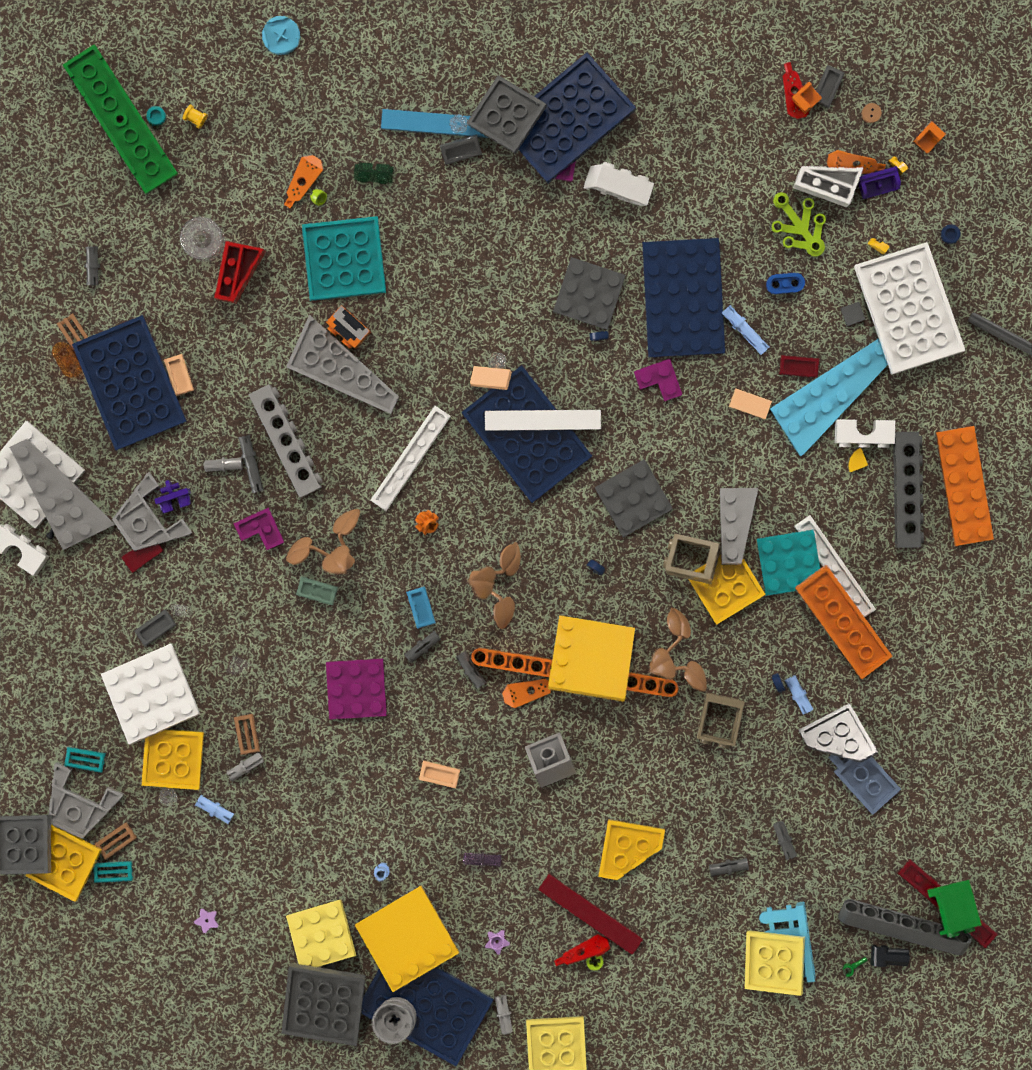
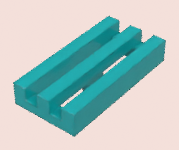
[64,747,106,773]
[93,861,133,883]

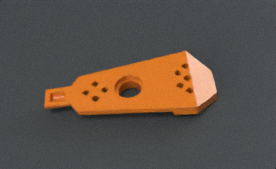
[827,150,886,174]
[284,155,323,209]
[502,679,551,708]

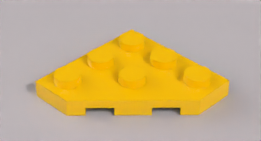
[598,819,665,880]

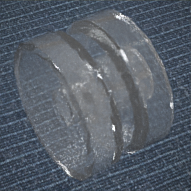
[180,217,225,262]

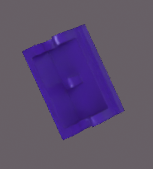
[858,166,901,199]

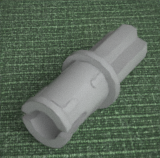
[204,457,243,472]
[227,753,264,781]
[494,995,513,1034]

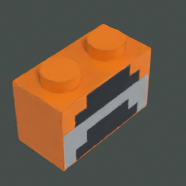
[326,305,371,349]

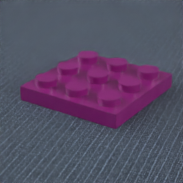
[326,658,387,719]

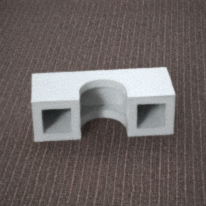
[835,420,895,448]
[0,524,50,576]

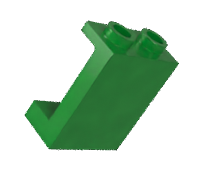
[927,880,981,938]

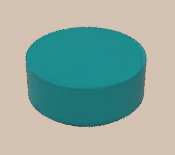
[146,106,166,126]

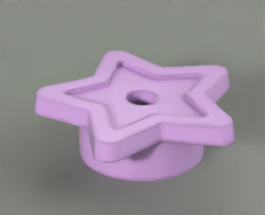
[194,909,219,933]
[485,930,510,955]

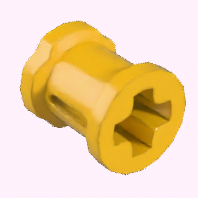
[182,104,208,129]

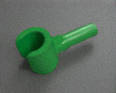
[842,957,868,977]

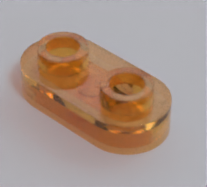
[52,342,82,378]

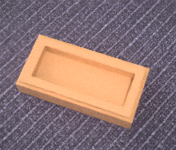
[164,354,194,396]
[470,366,512,390]
[729,389,772,419]
[419,760,461,789]

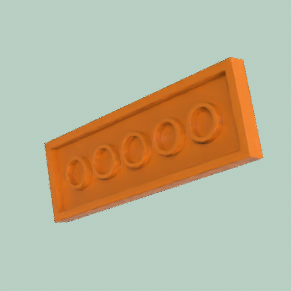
[935,426,994,546]
[795,565,893,679]

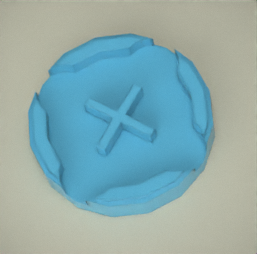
[262,16,300,55]

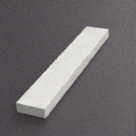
[370,406,451,511]
[485,410,601,431]
[794,515,876,617]

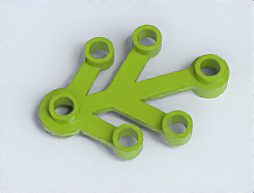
[771,192,826,257]

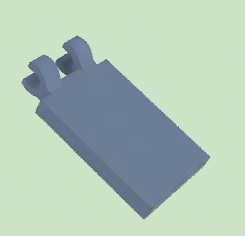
[828,755,901,815]

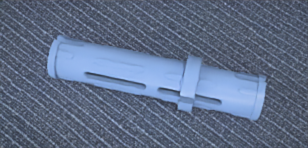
[722,305,770,355]

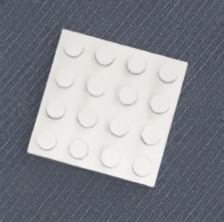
[0,421,85,528]
[101,644,200,745]

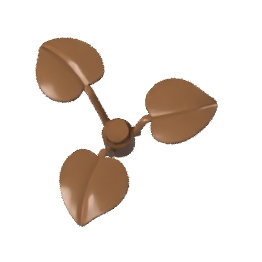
[286,509,360,574]
[468,542,521,629]
[650,608,707,692]

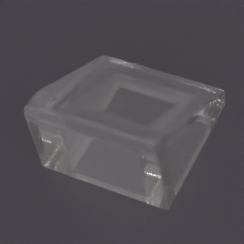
[171,603,193,621]

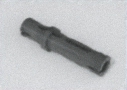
[238,435,264,493]

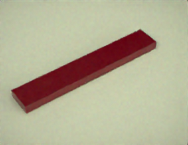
[898,859,998,949]
[538,873,643,955]

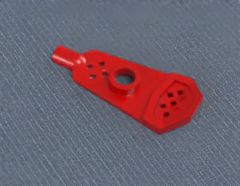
[783,62,811,119]
[554,934,610,967]

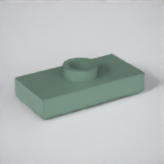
[296,576,338,605]

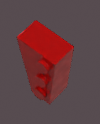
[214,241,266,304]

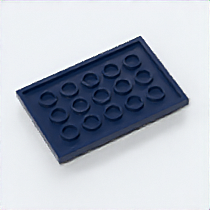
[519,52,637,184]
[642,238,725,358]
[72,315,187,451]
[461,365,592,503]
[361,967,494,1066]

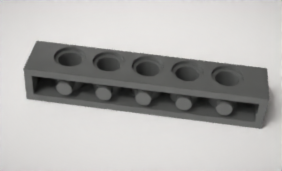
[893,432,924,548]

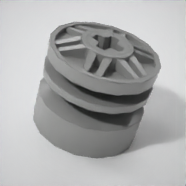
[372,997,417,1044]

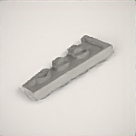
[720,488,758,565]

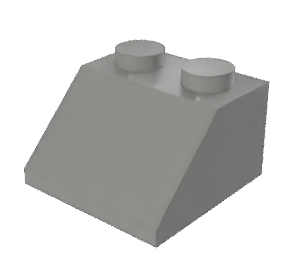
[525,732,576,788]

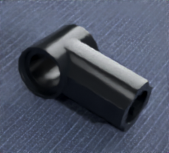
[870,944,910,967]

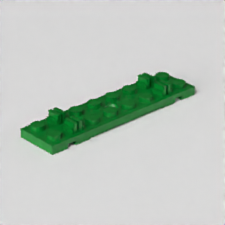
[63,44,179,195]

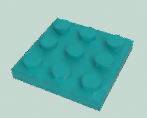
[757,529,820,596]

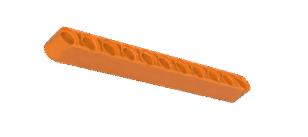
[471,648,679,697]

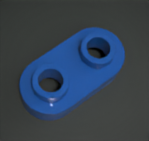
[766,273,805,294]

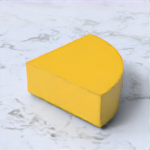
[888,157,908,175]
[868,238,889,254]
[848,448,868,472]

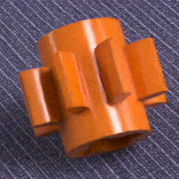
[415,510,439,535]

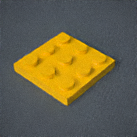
[688,554,766,625]
[142,729,204,790]
[25,825,102,902]

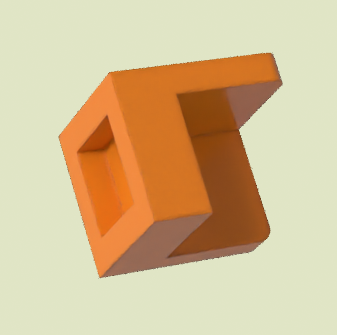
[792,81,822,114]
[913,121,946,153]

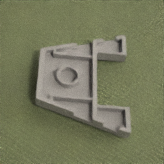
[112,472,192,551]
[49,762,124,839]

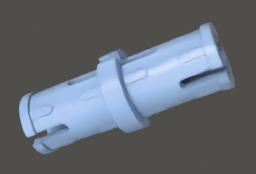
[785,675,814,715]
[195,795,234,824]
[374,863,390,881]

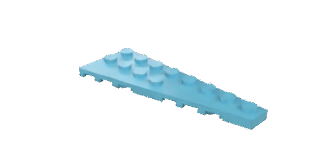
[770,339,888,456]

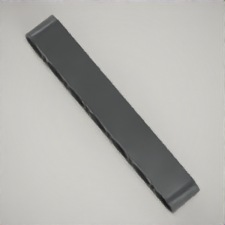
[838,899,972,955]

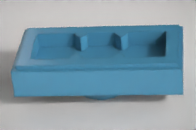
[406,586,436,629]

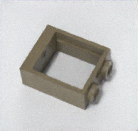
[663,534,721,585]
[696,692,745,749]

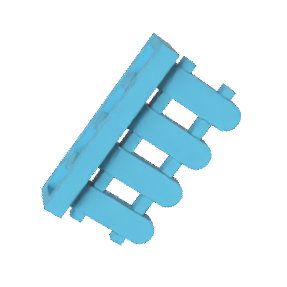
[759,902,816,982]

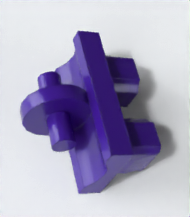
[154,480,191,513]

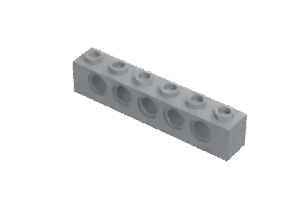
[248,384,323,498]

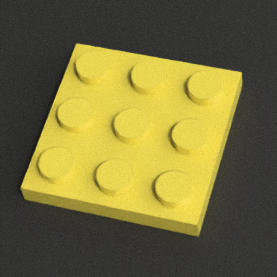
[286,900,356,967]
[745,930,805,996]
[526,1016,587,1070]

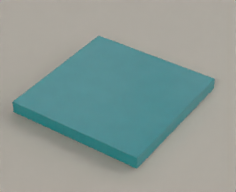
[302,216,386,301]

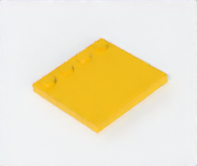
[548,616,635,702]
[355,885,460,992]

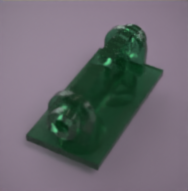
[354,162,394,184]

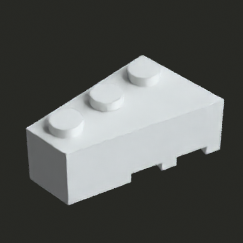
[584,162,654,206]
[793,166,863,207]

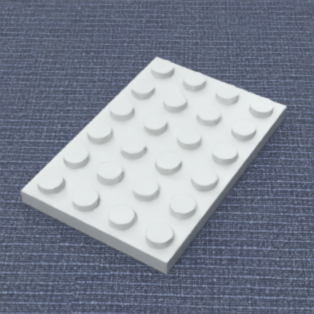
[854,242,965,375]

